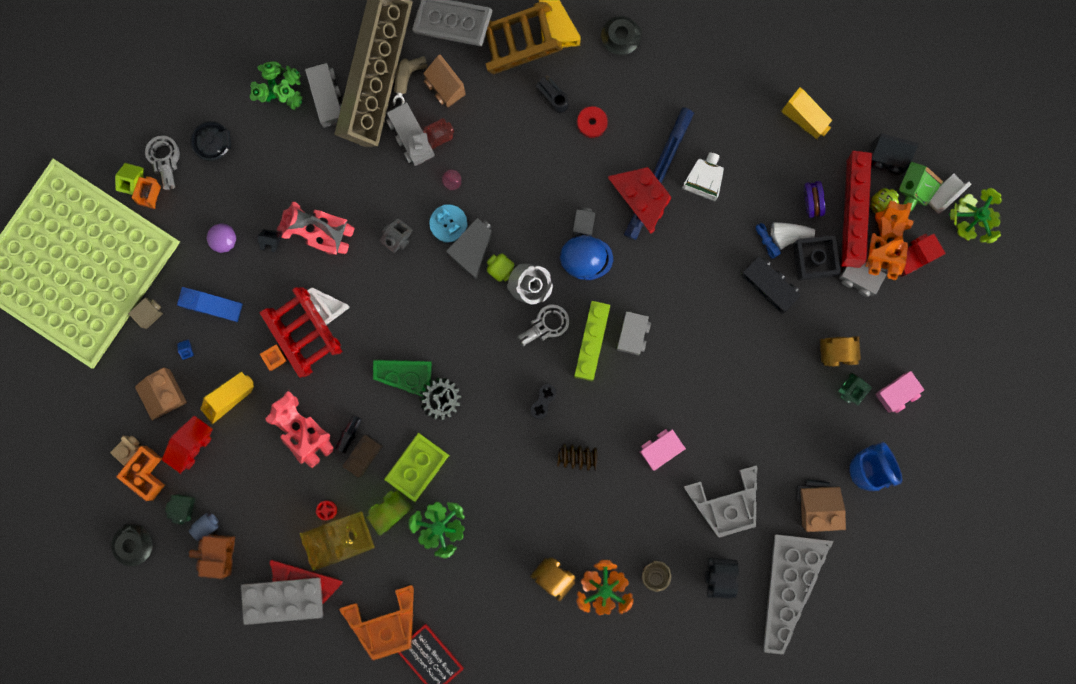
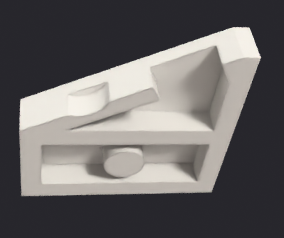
[300,288,350,325]

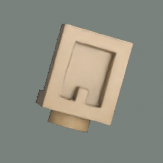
[110,436,140,466]

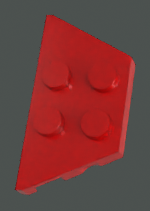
[608,167,672,234]
[270,560,343,605]

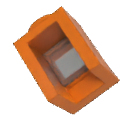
[132,176,161,209]

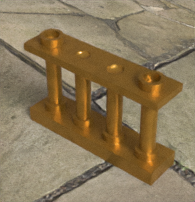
[485,2,563,74]

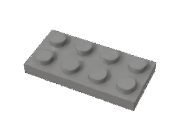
[412,0,493,46]
[241,578,323,624]

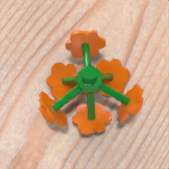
[577,560,633,615]

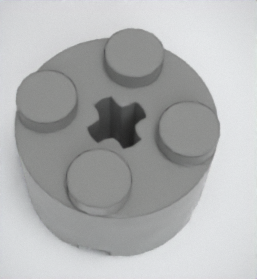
[507,263,553,304]

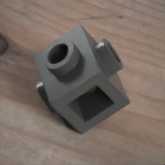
[380,218,413,253]

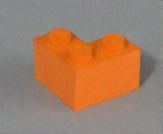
[117,446,165,501]

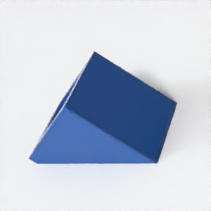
[177,339,194,360]

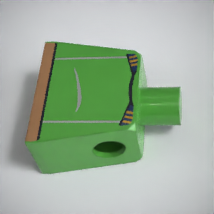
[899,162,943,211]

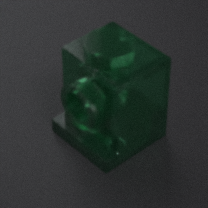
[839,372,872,406]

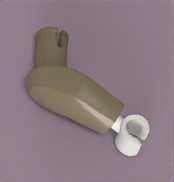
[393,56,427,106]

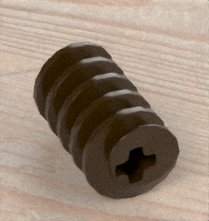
[557,443,598,471]

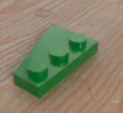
[373,360,432,400]

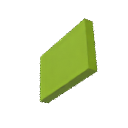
[384,433,450,502]

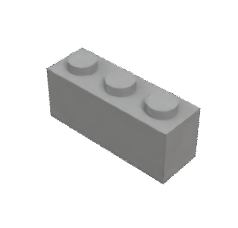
[305,63,342,127]
[386,103,435,166]

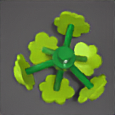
[949,188,1002,243]

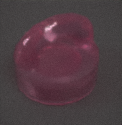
[443,170,462,190]

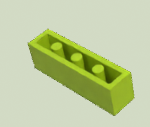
[574,301,610,381]

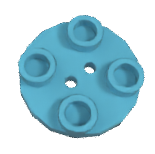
[430,205,468,243]

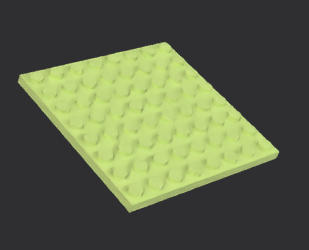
[0,159,180,369]

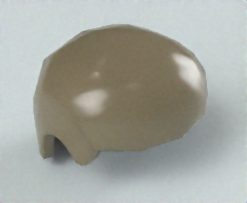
[642,561,672,592]

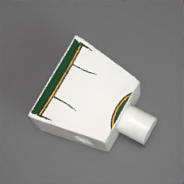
[682,152,724,201]

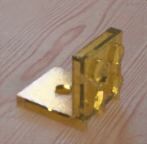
[300,511,375,571]

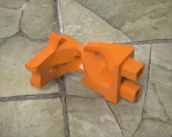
[865,200,914,280]

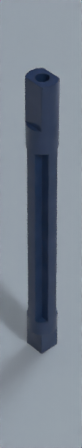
[624,107,694,240]

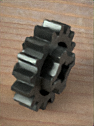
[419,377,461,420]

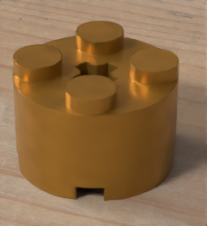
[820,336,861,366]
[530,557,576,601]

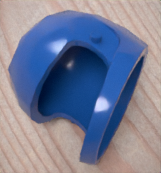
[559,235,613,280]
[849,442,902,491]

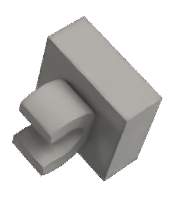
[408,133,430,156]

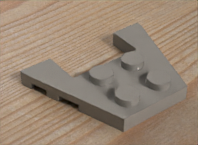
[684,465,757,538]

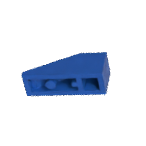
[177,287,243,322]

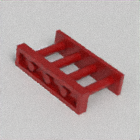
[260,287,343,378]

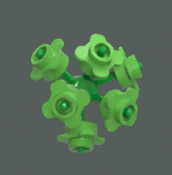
[250,62,302,110]

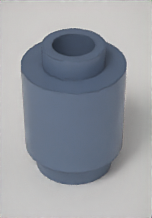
[189,513,219,542]

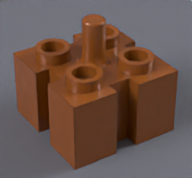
[189,534,235,579]

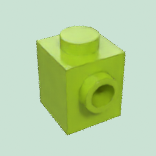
[115,163,143,195]

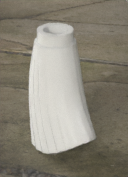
[771,222,815,250]

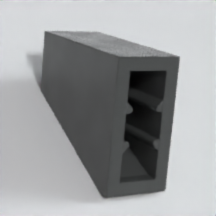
[446,218,492,279]

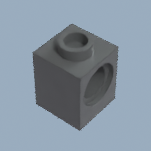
[572,208,596,236]

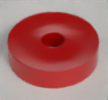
[577,106,608,138]

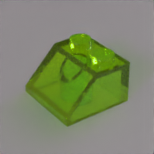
[367,490,413,536]

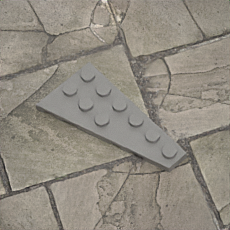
[763,534,834,655]

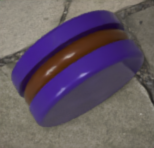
[804,181,825,218]

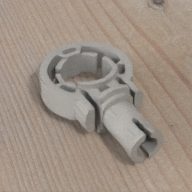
[145,136,180,190]
[517,305,569,346]

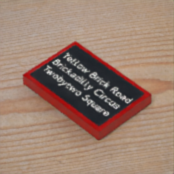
[398,624,464,684]

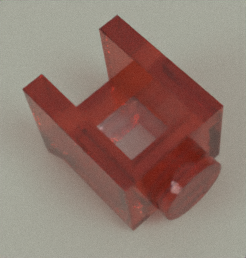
[424,118,454,150]

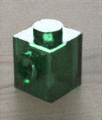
[165,494,195,524]

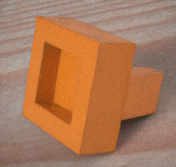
[260,344,287,371]

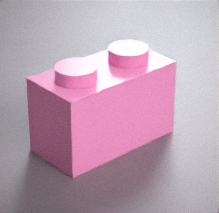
[875,371,924,413]
[639,429,686,471]

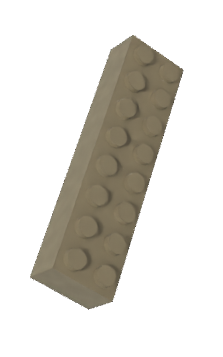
[334,0,413,147]

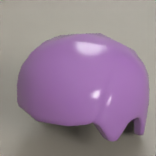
[207,223,236,253]

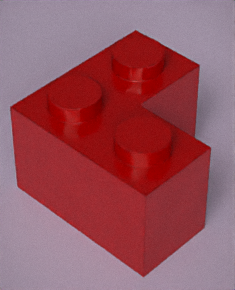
[895,234,946,277]
[162,416,213,474]

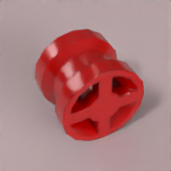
[316,501,337,520]

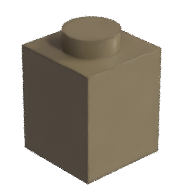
[128,298,163,329]

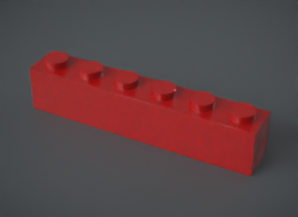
[841,151,872,268]

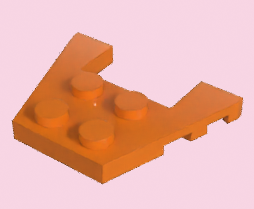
[340,585,414,660]

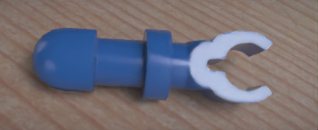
[756,223,781,259]

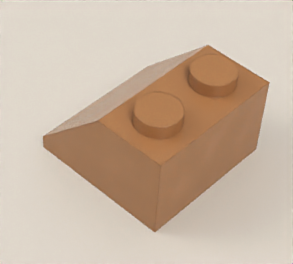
[423,54,465,108]
[135,368,187,421]
[801,487,846,532]

